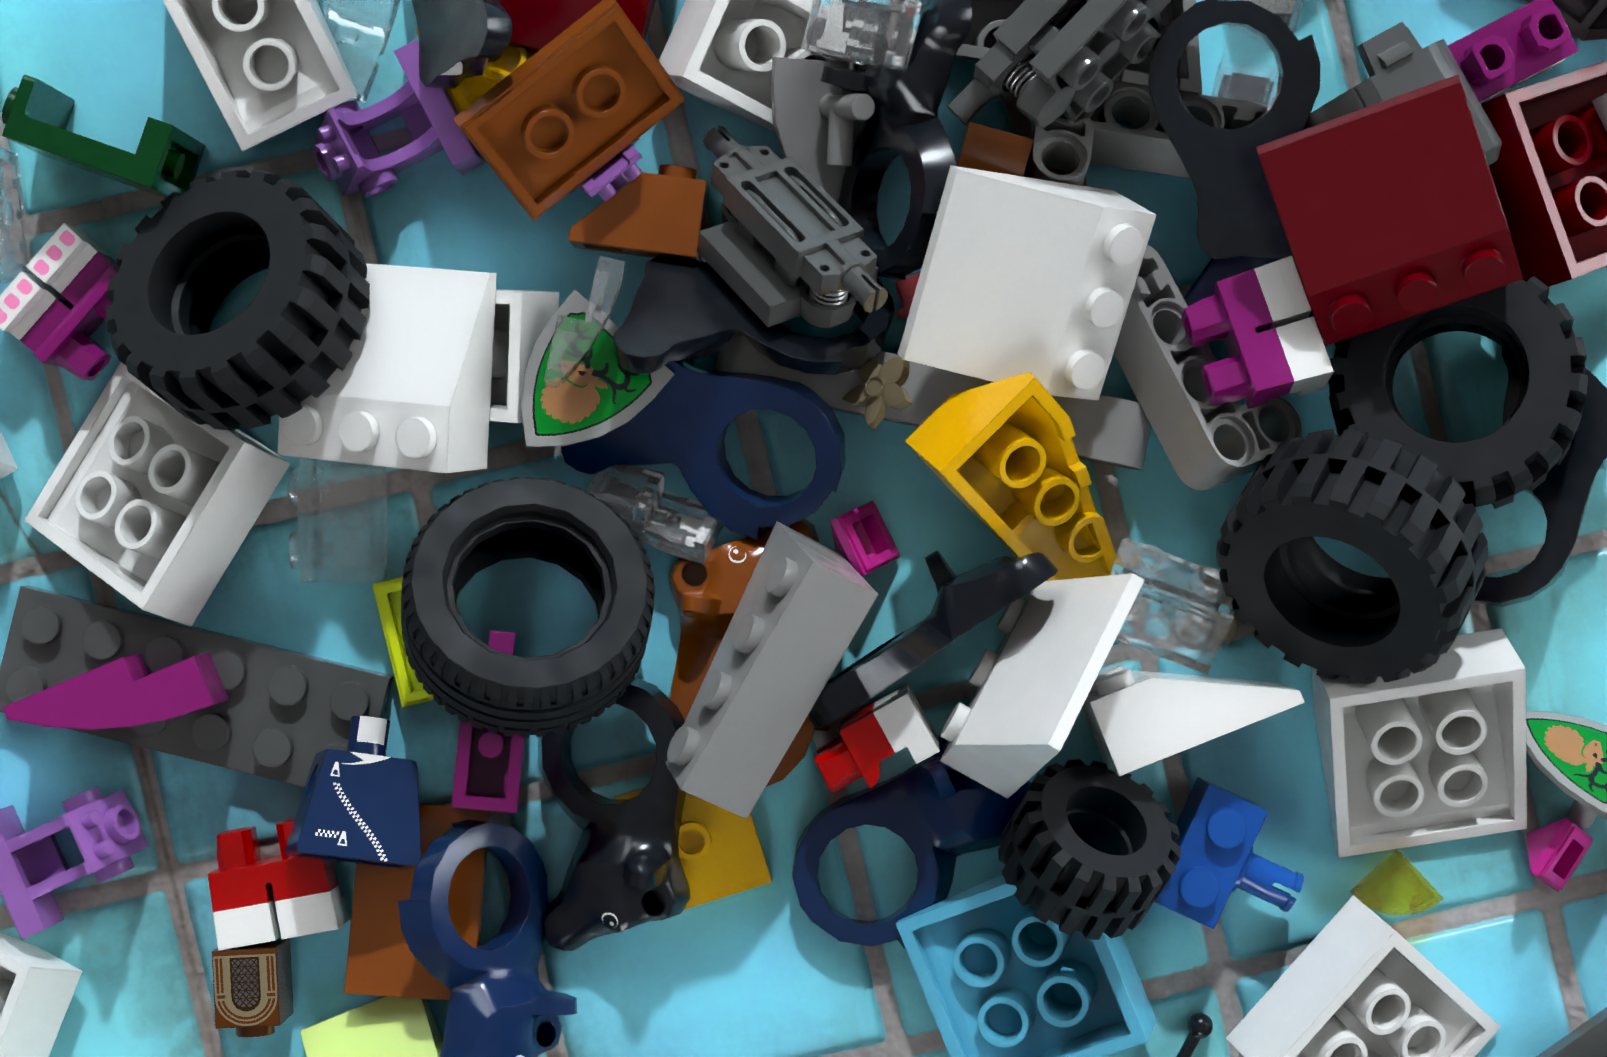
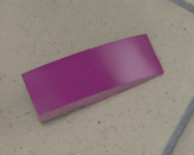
[3,653,229,730]

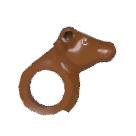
[668,519,829,787]

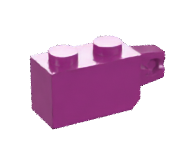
[451,630,524,813]

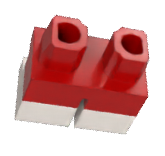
[814,683,940,793]
[208,818,351,951]

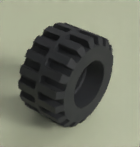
[998,759,1181,940]

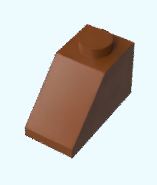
[568,164,709,261]

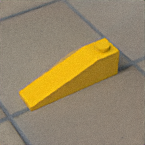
[905,372,1122,581]

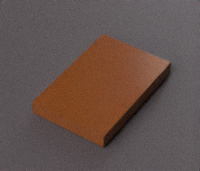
[453,0,686,221]
[344,804,491,1001]

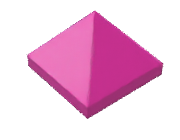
[830,500,900,576]
[1526,818,1593,892]

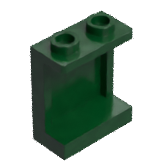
[2,74,206,198]

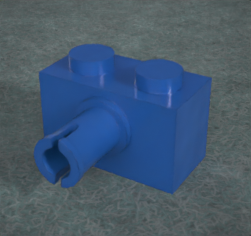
[1154,777,1304,929]

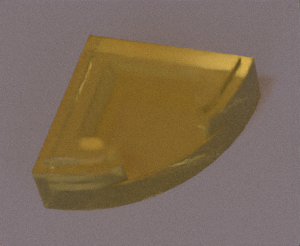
[1349,849,1444,915]

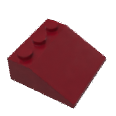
[1481,61,1607,287]
[1256,75,1523,346]

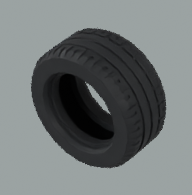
[401,477,655,738]

